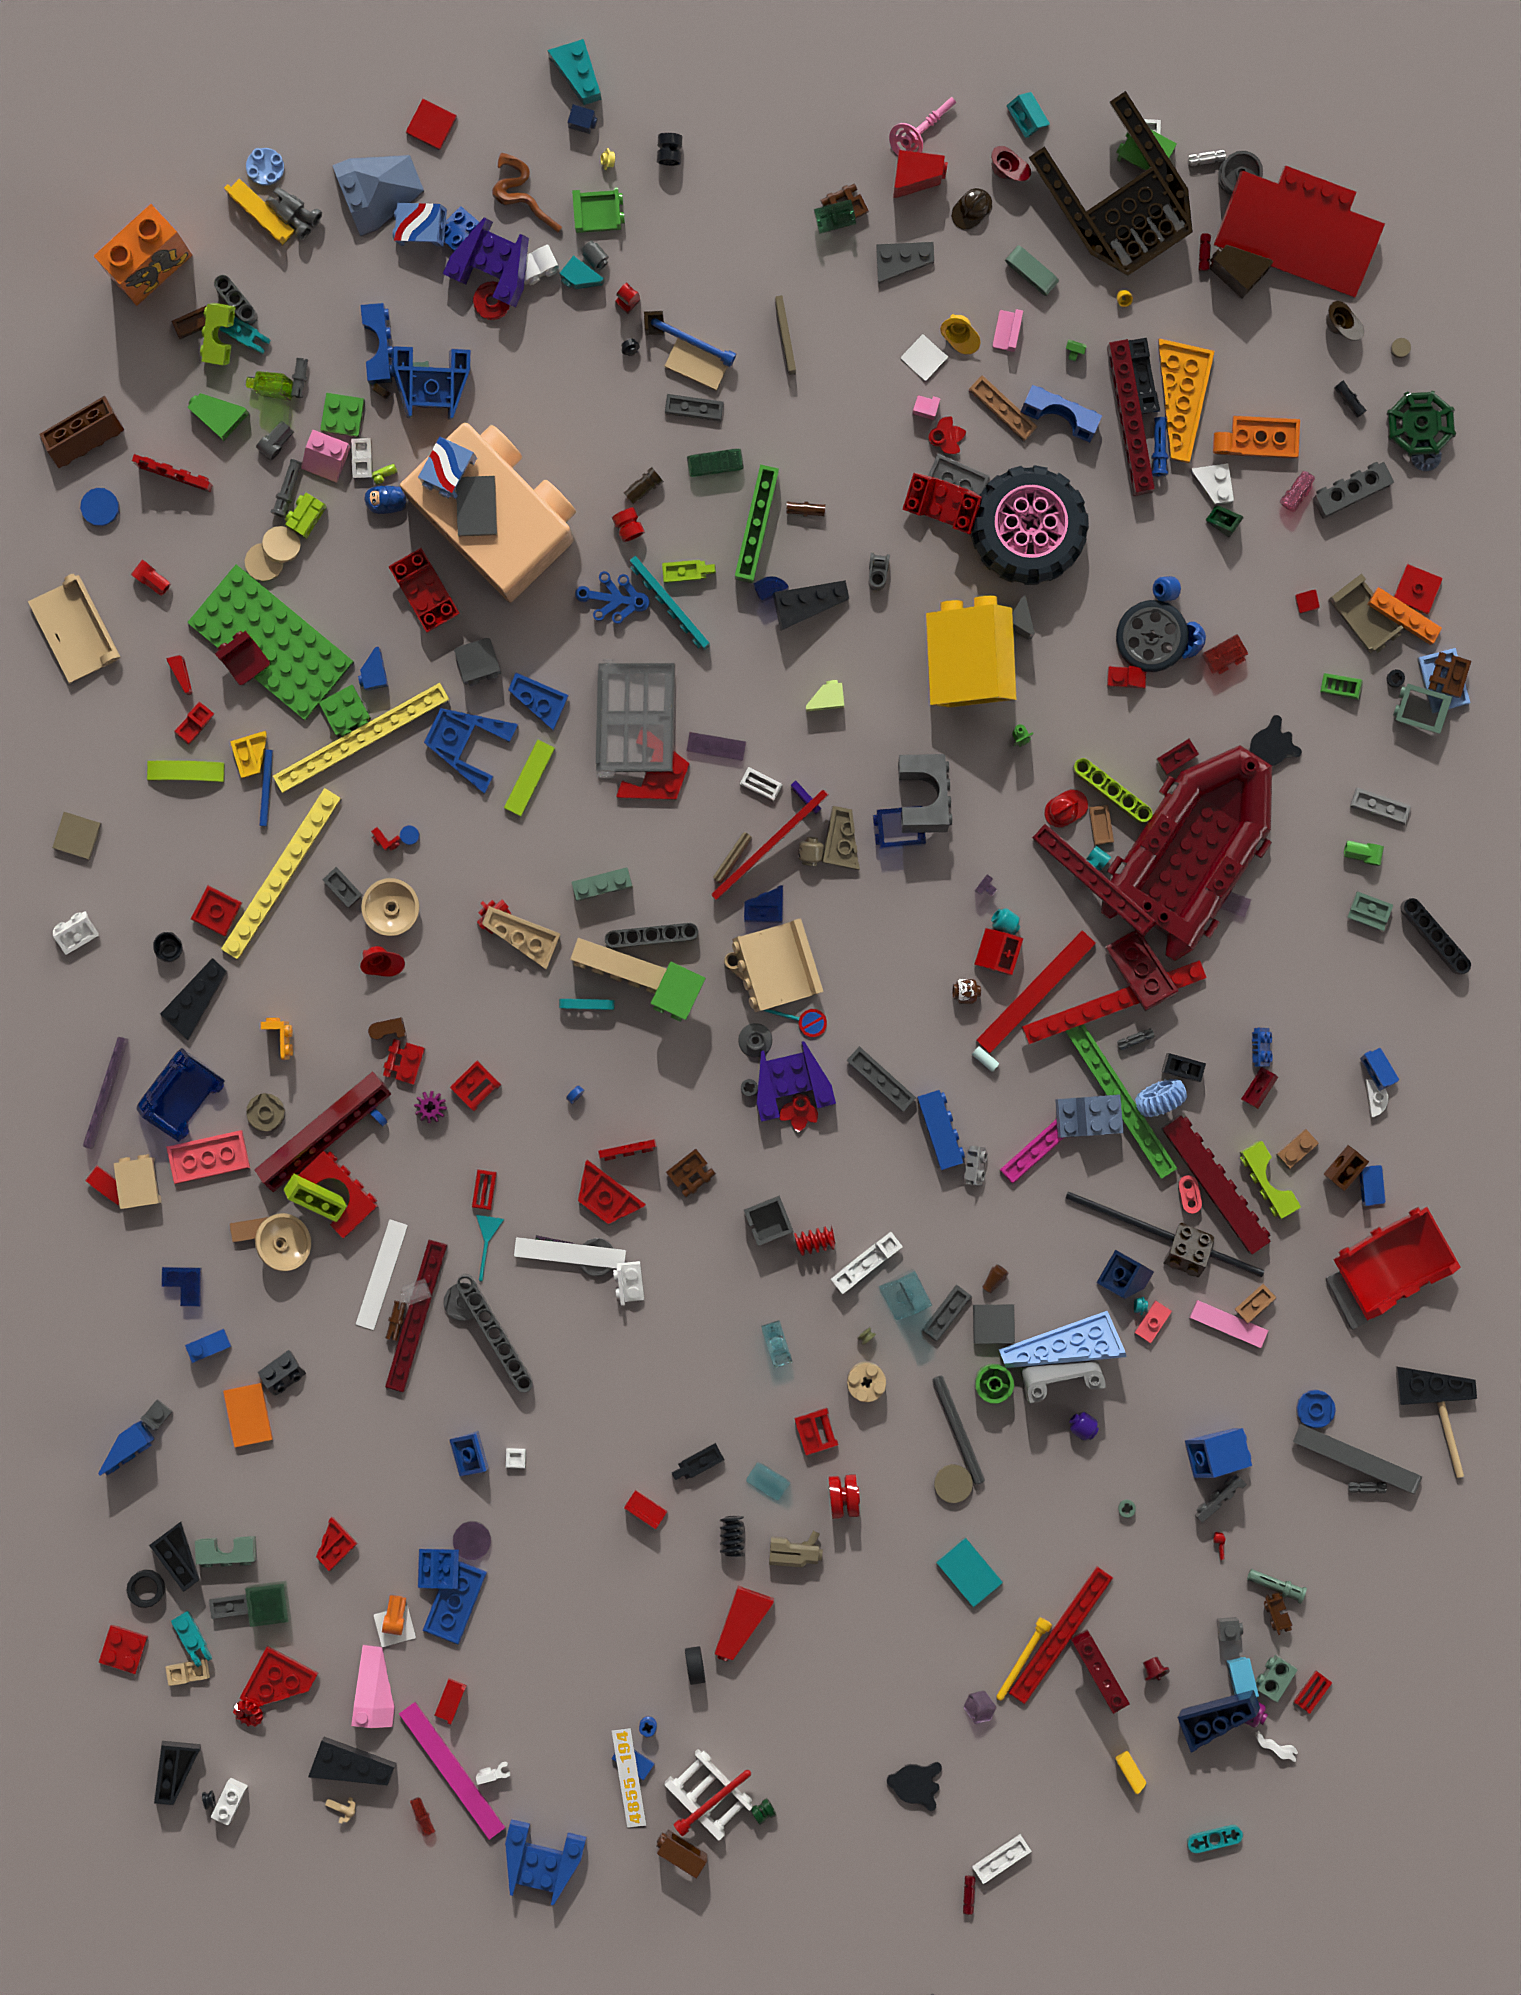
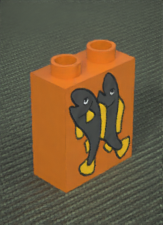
[94,204,192,306]

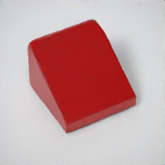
[1295,589,1320,614]

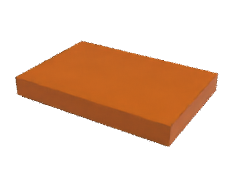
[223,1383,273,1448]

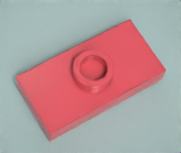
[1134,1300,1172,1343]

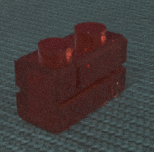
[1202,634,1248,675]

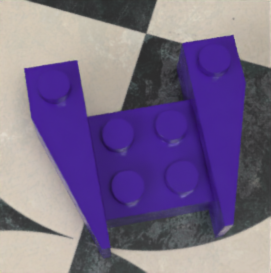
[443,217,529,308]
[757,1041,836,1122]

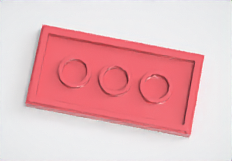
[166,1130,250,1184]

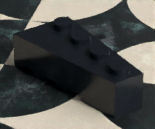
[308,1736,396,1786]

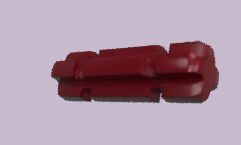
[1199,233,1211,272]
[963,1875,975,1915]

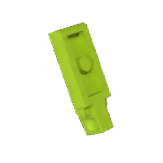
[662,560,716,583]

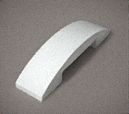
[831,1232,903,1294]

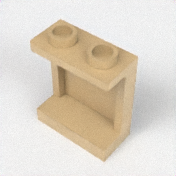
[113,1154,162,1209]

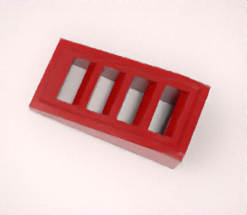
[166,655,193,695]

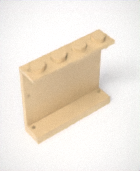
[732,918,824,1012]

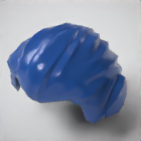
[1182,622,1206,659]

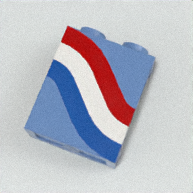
[392,203,447,247]
[418,437,477,499]

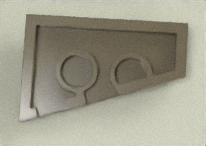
[822,806,860,870]

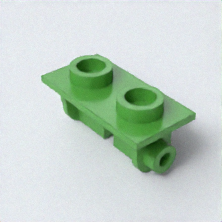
[1012,724,1034,747]

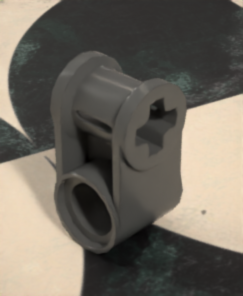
[868,552,890,591]

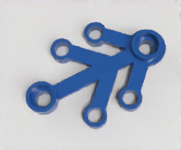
[575,571,649,624]

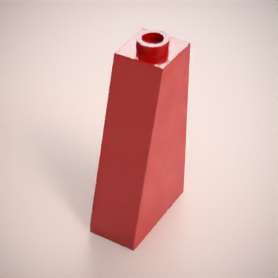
[715,1586,774,1662]

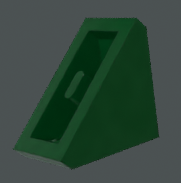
[1206,505,1244,537]

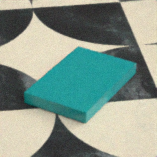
[936,1537,1003,1607]

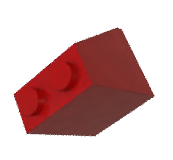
[893,150,948,198]

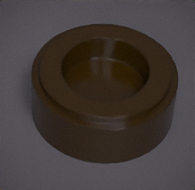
[372,383,391,399]

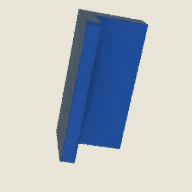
[1360,1048,1399,1091]
[1359,1165,1386,1206]

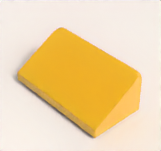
[1115,1751,1146,1794]

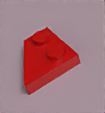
[316,1517,358,1571]

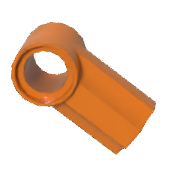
[382,1595,406,1636]

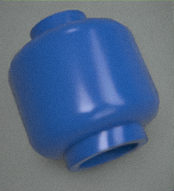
[1152,576,1181,602]

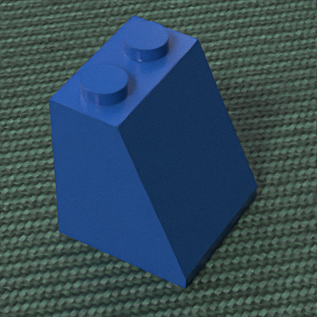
[1185,1428,1252,1478]

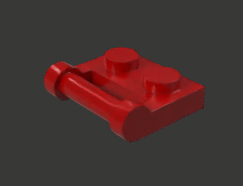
[450,1060,501,1112]
[794,1408,839,1455]

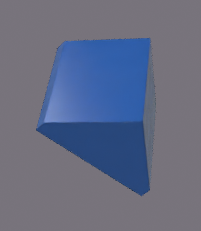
[449,1431,489,1476]

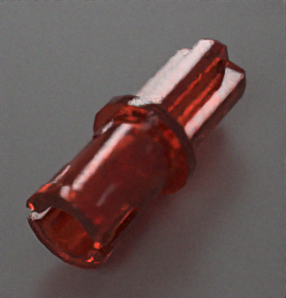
[410,1797,435,1836]

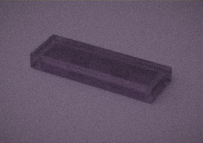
[686,732,746,761]

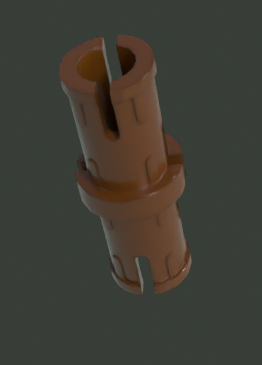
[786,501,826,517]
[385,1300,407,1341]

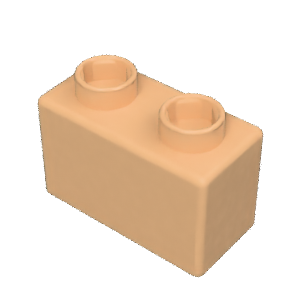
[400,423,576,603]

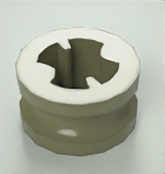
[857,1327,876,1345]

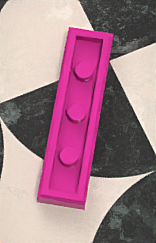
[1000,1118,1065,1184]

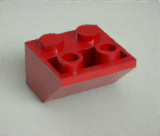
[974,928,1024,976]

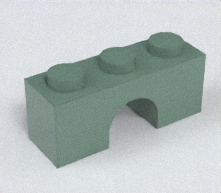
[572,867,633,902]
[195,1536,257,1568]

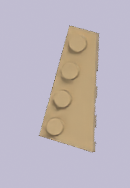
[482,906,560,969]

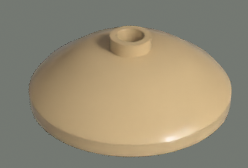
[361,878,419,936]
[255,1213,311,1271]

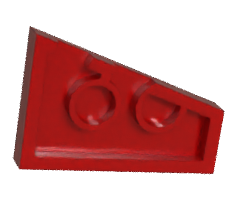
[598,1139,657,1161]

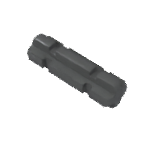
[1117,1028,1155,1050]
[1348,1482,1387,1493]

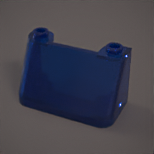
[136,1048,225,1142]

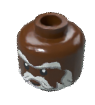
[952,979,981,1004]

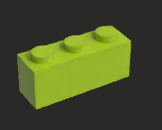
[284,1174,347,1222]

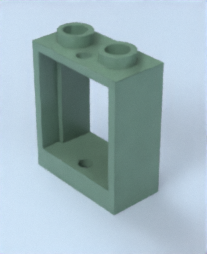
[1393,684,1452,734]

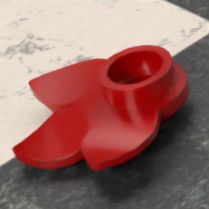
[929,416,966,454]
[780,1094,818,1132]

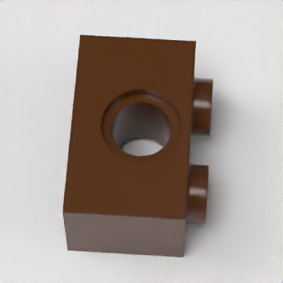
[1324,1145,1369,1191]

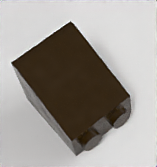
[1209,245,1273,299]

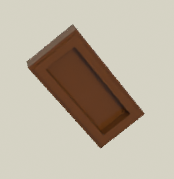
[171,306,207,339]

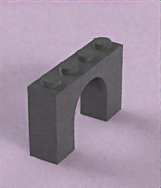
[898,754,952,833]

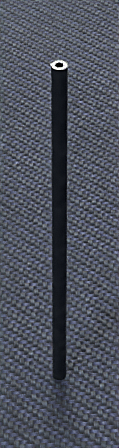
[1065,1191,1264,1277]

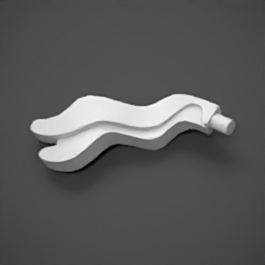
[1255,1730,1298,1762]

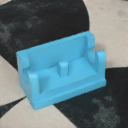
[1226,1657,1259,1697]

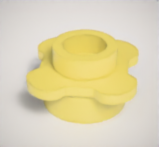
[600,148,615,170]

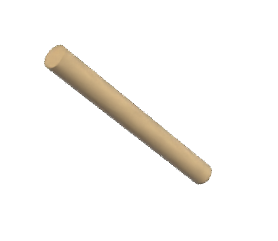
[1437,1402,1464,1478]

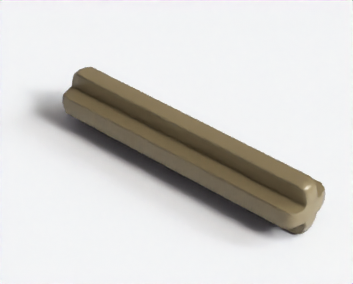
[713,832,752,883]

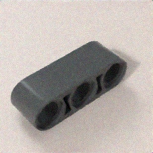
[214,275,258,325]

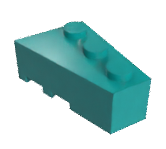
[547,39,602,105]

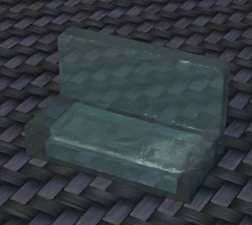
[746,1461,790,1500]

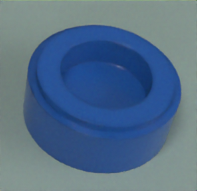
[400,825,420,845]
[566,1085,585,1104]
[370,1109,388,1127]

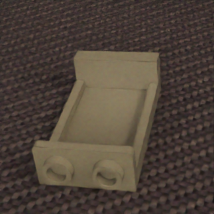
[1328,573,1403,654]

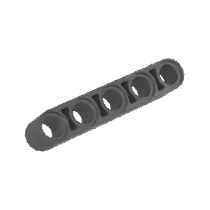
[605,923,699,949]

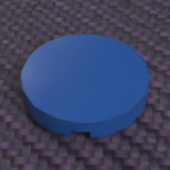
[80,488,119,526]
[1296,1390,1336,1429]

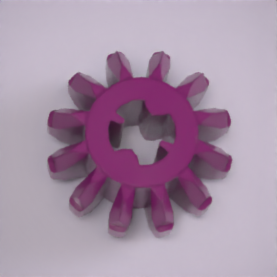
[414,1091,447,1123]

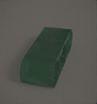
[687,449,744,477]

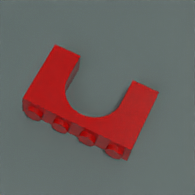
[298,1151,378,1238]

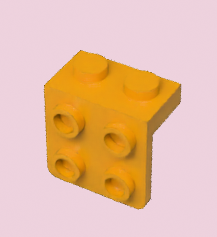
[261,1018,293,1060]

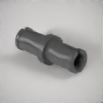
[290,358,309,398]

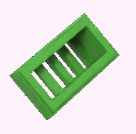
[1320,673,1363,700]

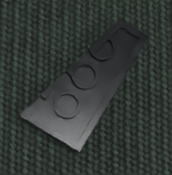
[773,580,849,631]
[160,958,227,1040]
[1396,1366,1477,1405]

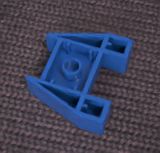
[391,346,471,420]
[505,1819,586,1905]

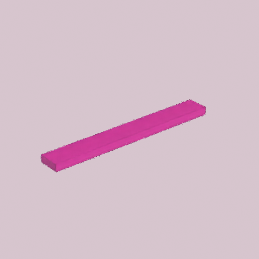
[399,1702,505,1840]

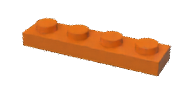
[1367,587,1442,645]

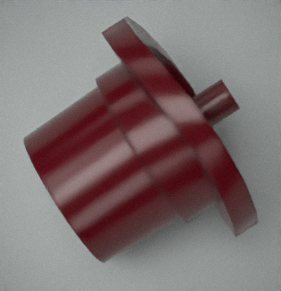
[1143,1657,1170,1681]

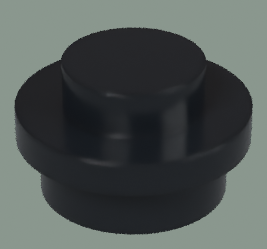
[621,339,640,356]

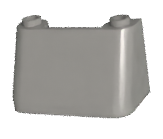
[1020,1360,1106,1403]

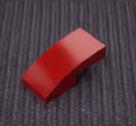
[174,701,214,745]
[85,1165,119,1205]

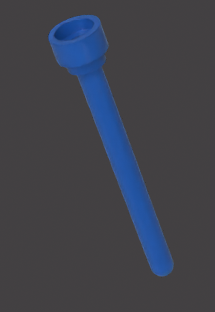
[651,318,737,367]

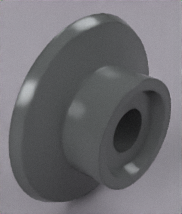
[738,1023,773,1057]

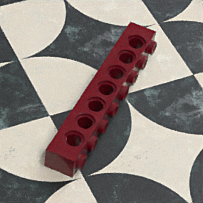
[1107,339,1155,496]

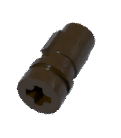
[623,467,664,504]

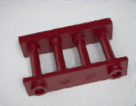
[1071,1629,1130,1714]

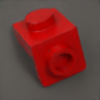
[371,827,401,851]

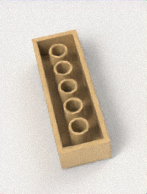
[570,938,667,994]

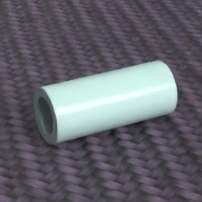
[972,1046,999,1072]

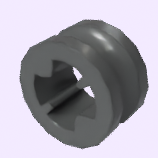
[741,1079,758,1096]

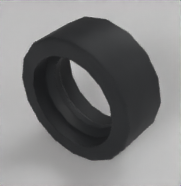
[126,1569,165,1608]
[685,1646,706,1685]

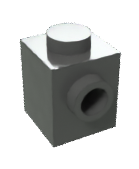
[1217,1617,1243,1641]

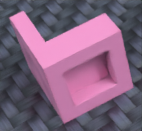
[912,396,940,420]

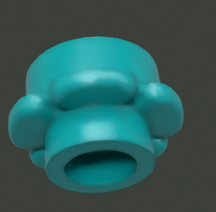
[1134,1297,1148,1315]

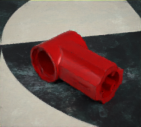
[131,559,171,596]

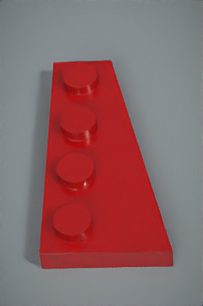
[132,454,213,492]

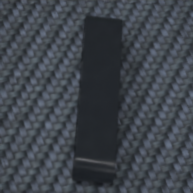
[1400,898,1471,975]

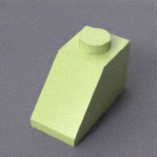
[806,680,844,712]

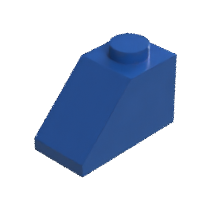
[358,647,389,691]
[185,1329,231,1363]

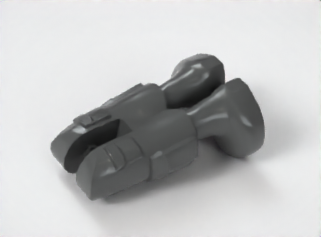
[265,187,322,240]

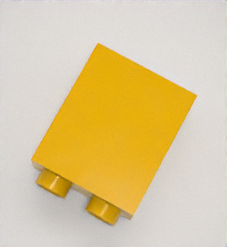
[926,596,1017,708]

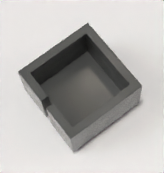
[744,1195,794,1246]

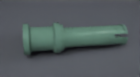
[1247,1568,1307,1604]

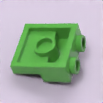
[319,684,371,737]

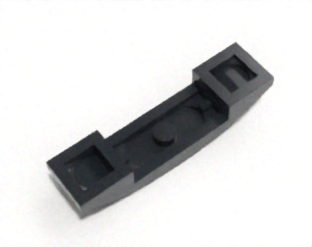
[1128,337,1160,414]

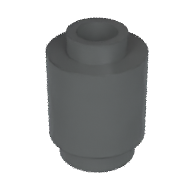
[581,240,609,270]

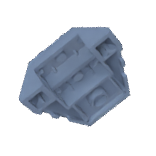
[332,155,424,236]

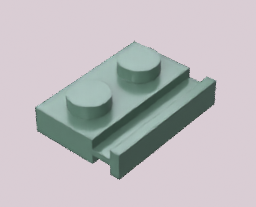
[1347,891,1393,931]

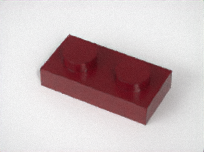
[1156,738,1199,775]
[1241,1067,1278,1109]

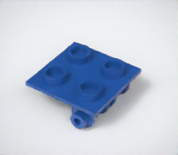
[444,206,479,252]
[1252,1027,1273,1067]

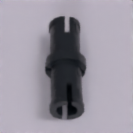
[1334,380,1367,418]

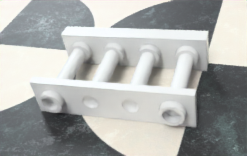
[665,1749,752,1841]

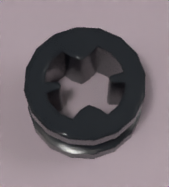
[1386,669,1405,687]
[202,1790,216,1810]

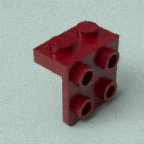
[215,630,270,685]

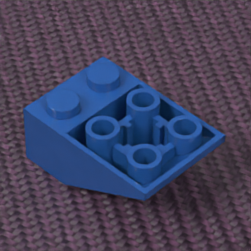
[98,1420,154,1476]

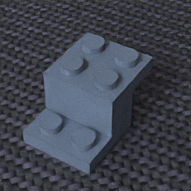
[1055,1095,1123,1138]

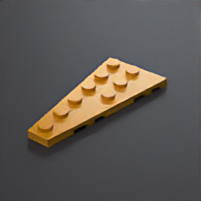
[1158,339,1215,463]

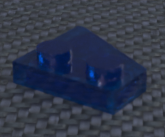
[744,885,783,923]

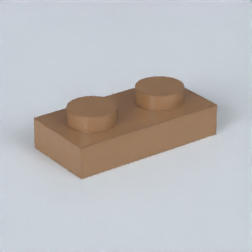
[1277,1129,1319,1169]
[1235,1284,1276,1324]

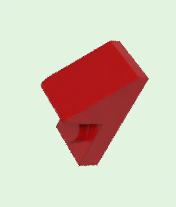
[1107,666,1146,689]

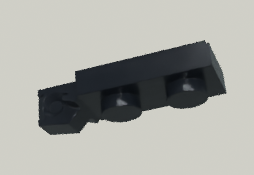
[672,1442,725,1480]

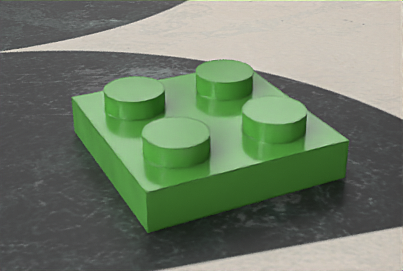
[320,393,365,437]

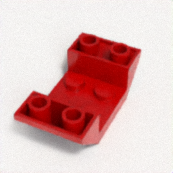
[902,473,982,534]
[388,548,460,633]

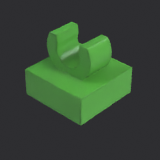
[1066,339,1086,362]

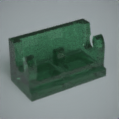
[814,199,856,234]

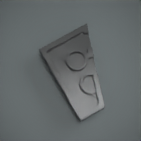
[876,242,934,284]

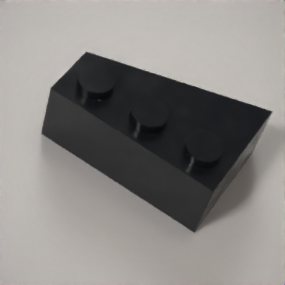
[149,1521,200,1592]
[154,1741,201,1805]

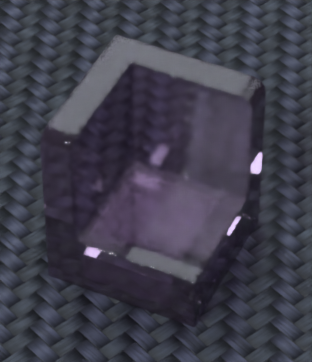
[964,1691,997,1724]

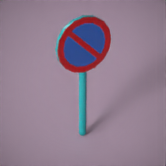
[764,1009,827,1037]

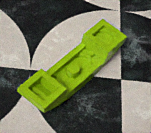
[147,760,225,782]

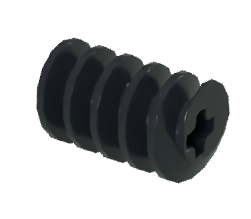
[720,1516,744,1557]

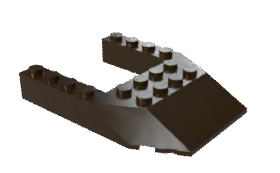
[1029,91,1193,276]

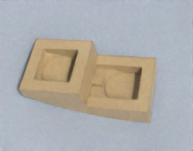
[165,1659,210,1686]

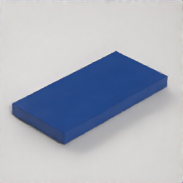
[422,1561,487,1645]

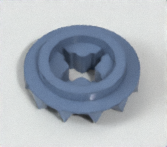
[1411,442,1442,471]

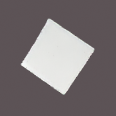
[901,334,948,381]
[374,1606,416,1647]

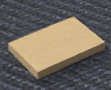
[665,338,728,391]

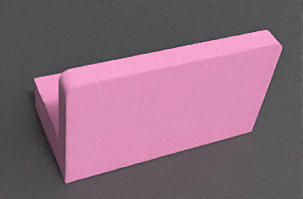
[992,309,1023,352]

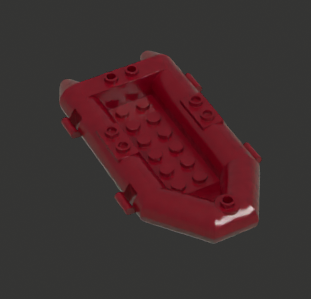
[1101,745,1272,961]

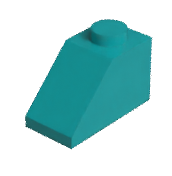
[559,255,604,289]

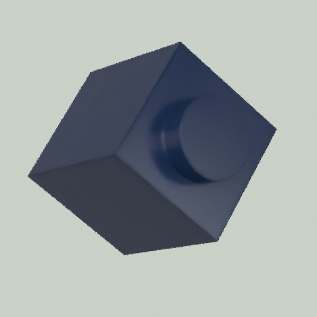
[567,104,598,134]

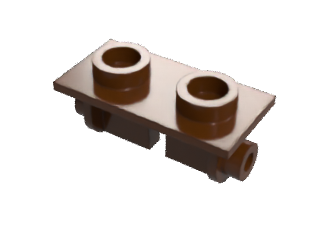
[1264,1593,1293,1635]

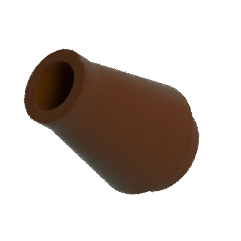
[982,1264,1009,1293]

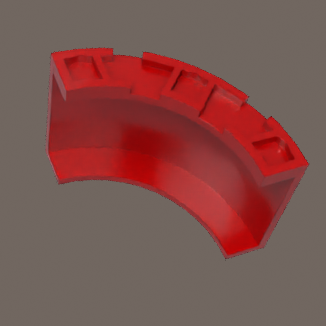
[1333,1207,1461,1321]

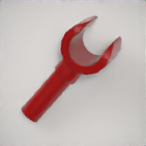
[1213,1532,1226,1560]

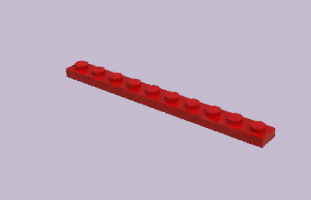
[1022,960,1207,1045]

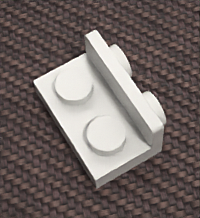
[53,911,99,955]
[614,1261,644,1306]

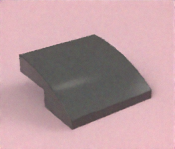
[973,1304,1015,1344]

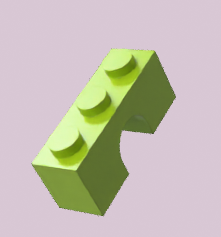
[200,303,235,365]

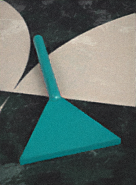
[476,1215,504,1282]

